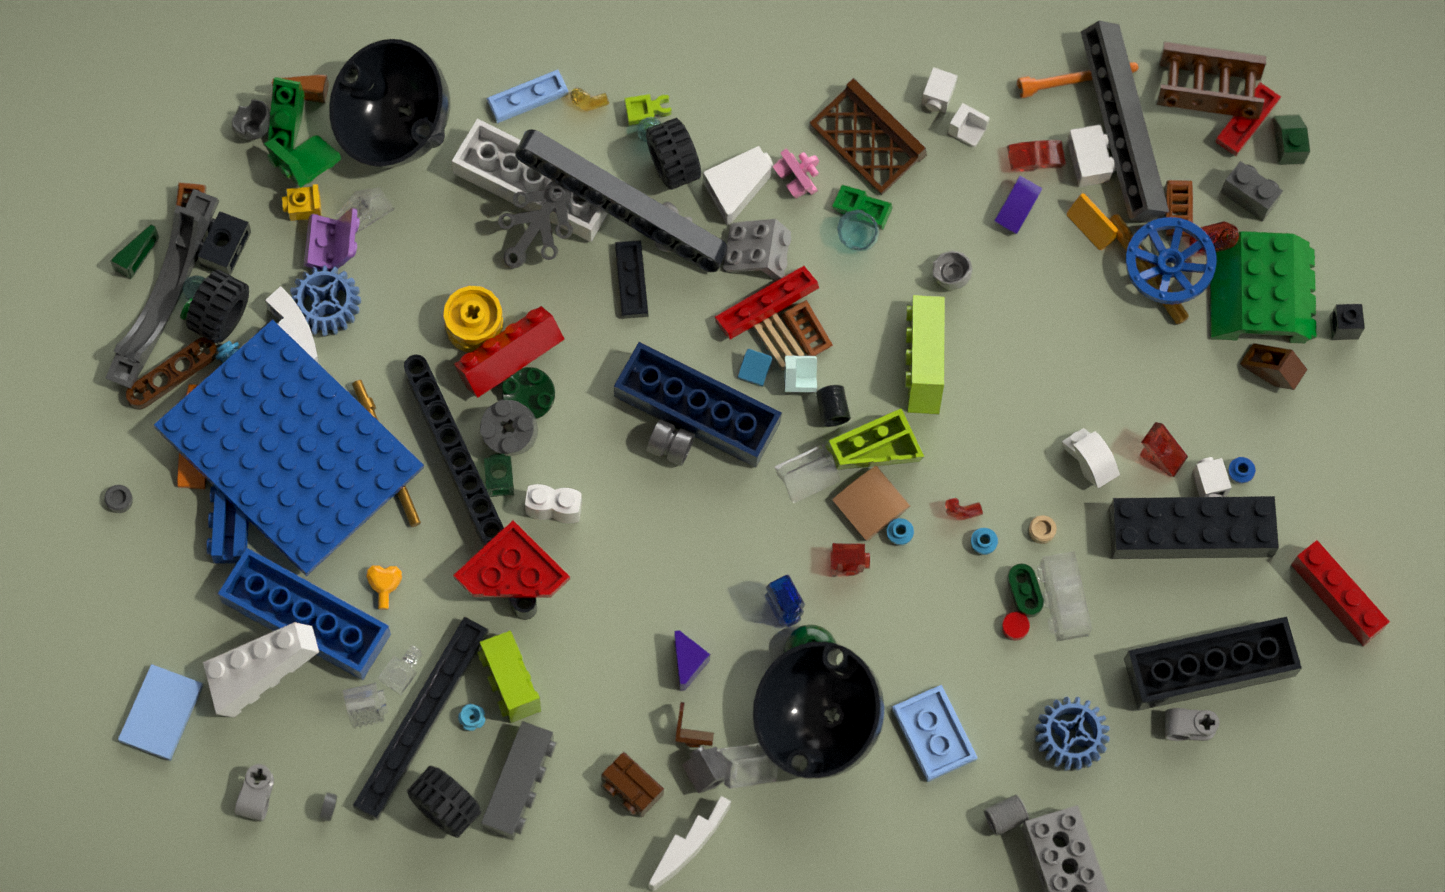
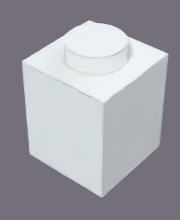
[921,67,958,113]
[1192,457,1231,497]

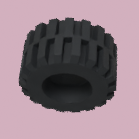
[646,117,701,190]
[186,270,249,344]
[407,765,481,838]

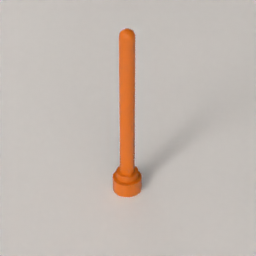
[1017,62,1139,98]

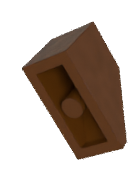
[1240,343,1308,390]

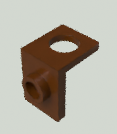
[675,702,714,748]

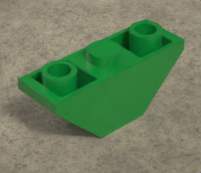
[268,77,305,152]

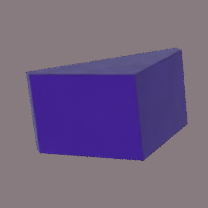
[674,630,710,691]

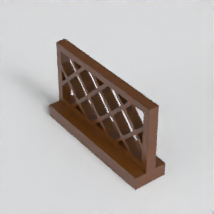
[809,78,927,195]

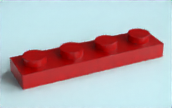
[715,266,819,340]

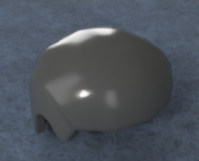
[232,99,270,140]

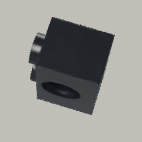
[196,211,251,276]

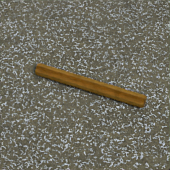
[1109,214,1189,325]

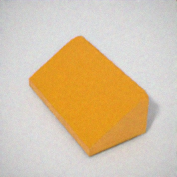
[1067,193,1118,250]

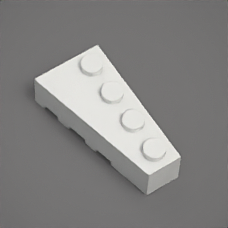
[203,622,319,717]

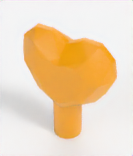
[366,565,402,610]

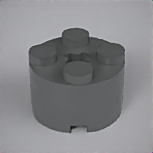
[480,400,538,456]

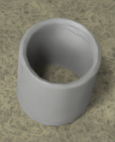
[984,794,1029,836]

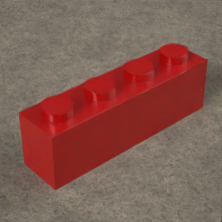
[454,306,565,398]
[1291,540,1390,646]

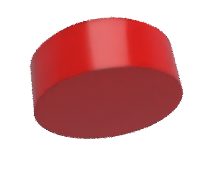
[1002,612,1030,641]

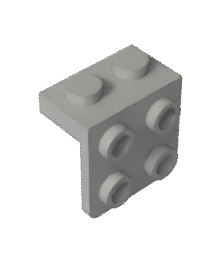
[723,219,791,280]

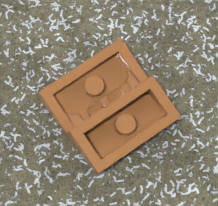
[832,466,911,541]

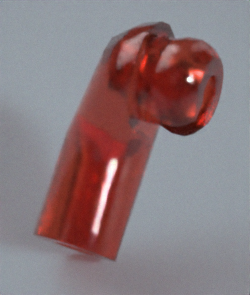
[945,498,983,520]

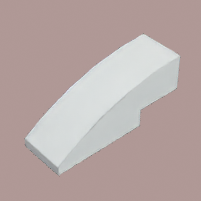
[265,286,319,363]

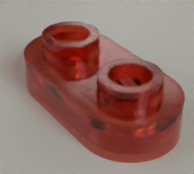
[1189,221,1239,255]

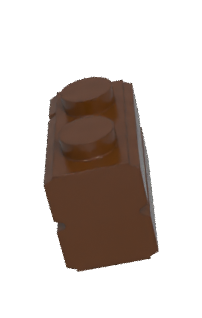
[601,752,664,817]

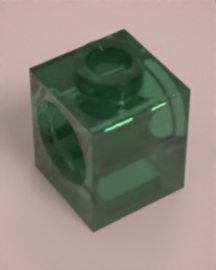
[484,454,514,497]

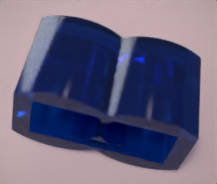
[765,574,805,627]

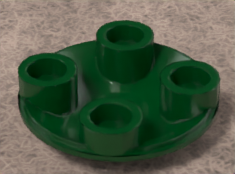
[502,367,555,419]

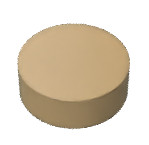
[1029,515,1056,544]

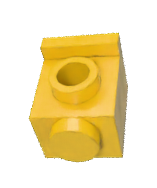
[282,184,322,221]

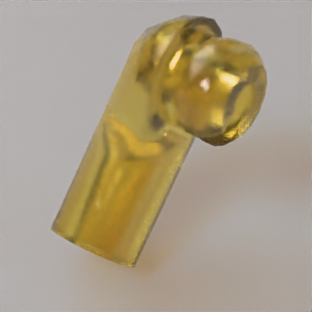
[570,87,609,111]

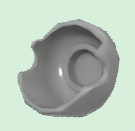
[932,250,972,290]

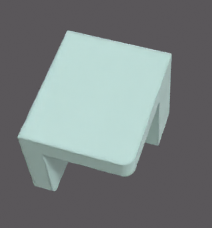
[784,356,817,392]

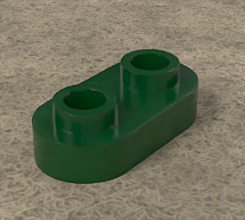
[1007,563,1044,618]

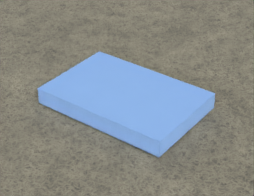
[118,664,204,761]
[892,685,978,782]

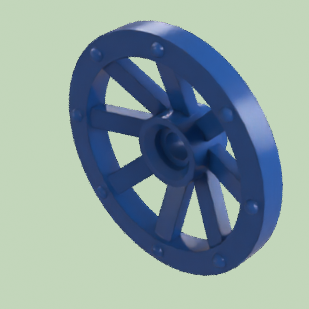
[1126,217,1216,304]

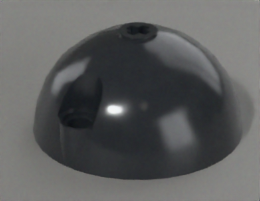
[329,39,450,168]
[753,642,885,779]

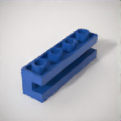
[207,486,249,564]

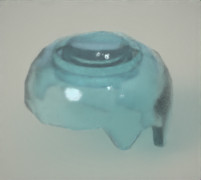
[837,209,880,252]

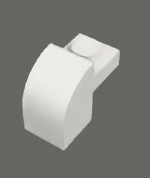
[1062,428,1120,488]

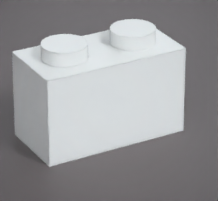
[1067,125,1115,187]

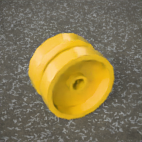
[443,286,503,353]

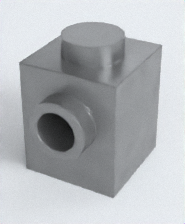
[682,747,733,794]

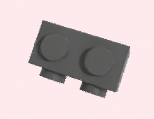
[1220,161,1283,222]

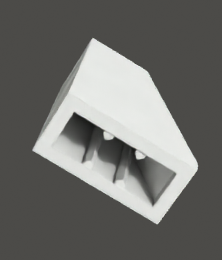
[703,146,773,225]

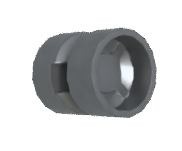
[646,420,695,466]

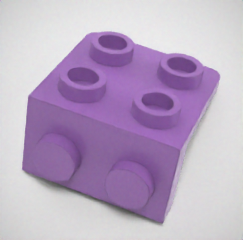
[304,208,360,272]

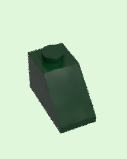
[1273,115,1310,165]

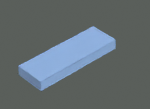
[487,70,569,123]

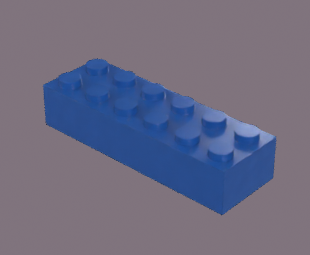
[218,548,391,681]

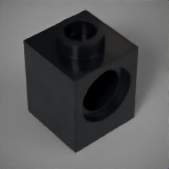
[1330,304,1365,340]

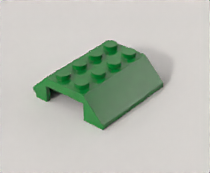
[1210,231,1317,344]

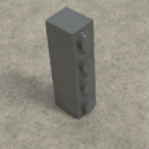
[481,721,557,841]

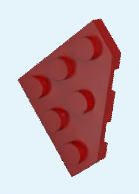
[453,520,570,598]

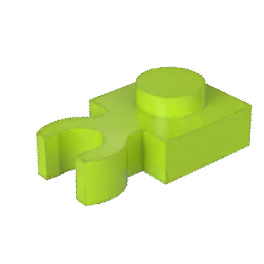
[624,94,672,126]

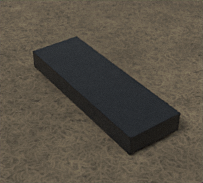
[615,240,649,319]

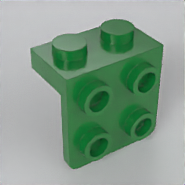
[264,135,341,188]

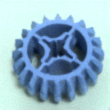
[290,265,361,337]
[1035,696,1110,771]

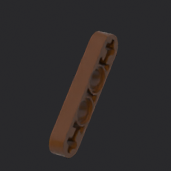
[126,337,218,410]

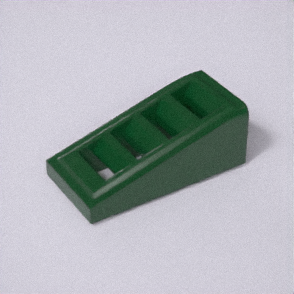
[110,224,159,279]

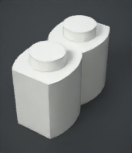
[525,484,582,523]

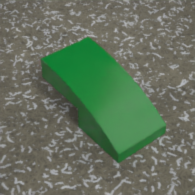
[832,185,893,230]

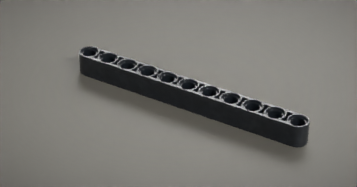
[404,354,537,620]

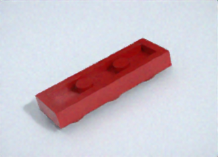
[1215,82,1281,156]

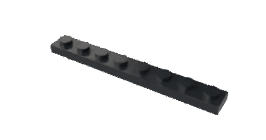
[353,616,489,821]

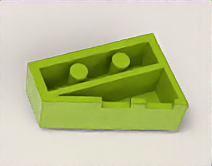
[825,408,924,470]
[477,630,541,723]

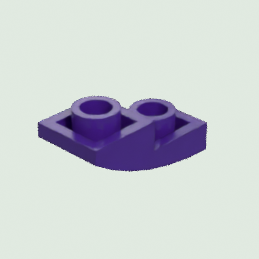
[994,176,1043,234]

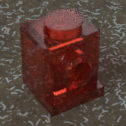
[831,543,870,577]

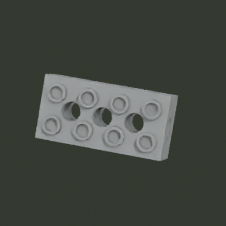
[1021,805,1108,892]

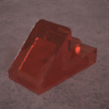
[1140,422,1188,477]

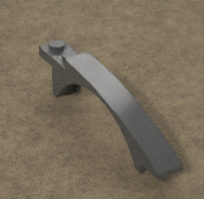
[105,189,219,389]

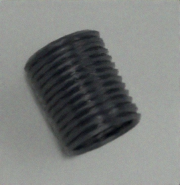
[816,385,851,427]

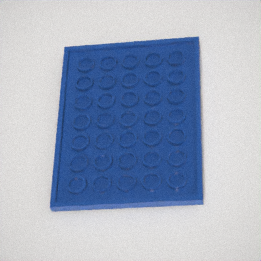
[154,319,424,577]

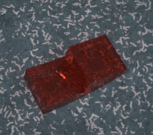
[1007,140,1066,172]

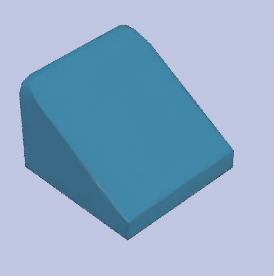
[738,349,772,387]

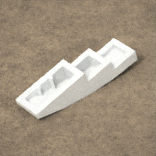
[649,796,731,891]

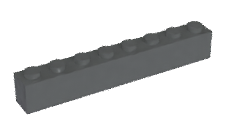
[1081,20,1169,222]

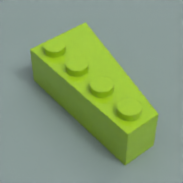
[905,295,945,414]

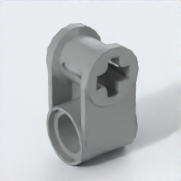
[1165,708,1220,741]
[235,764,274,821]

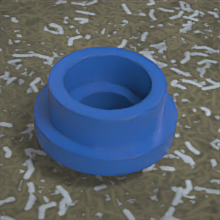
[1228,457,1256,484]

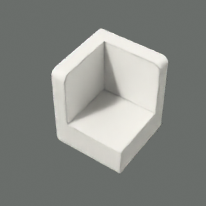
[948,103,990,148]

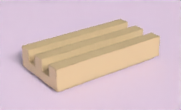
[753,313,804,371]

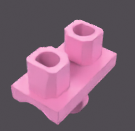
[773,148,820,198]

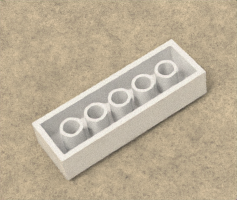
[452,119,608,242]

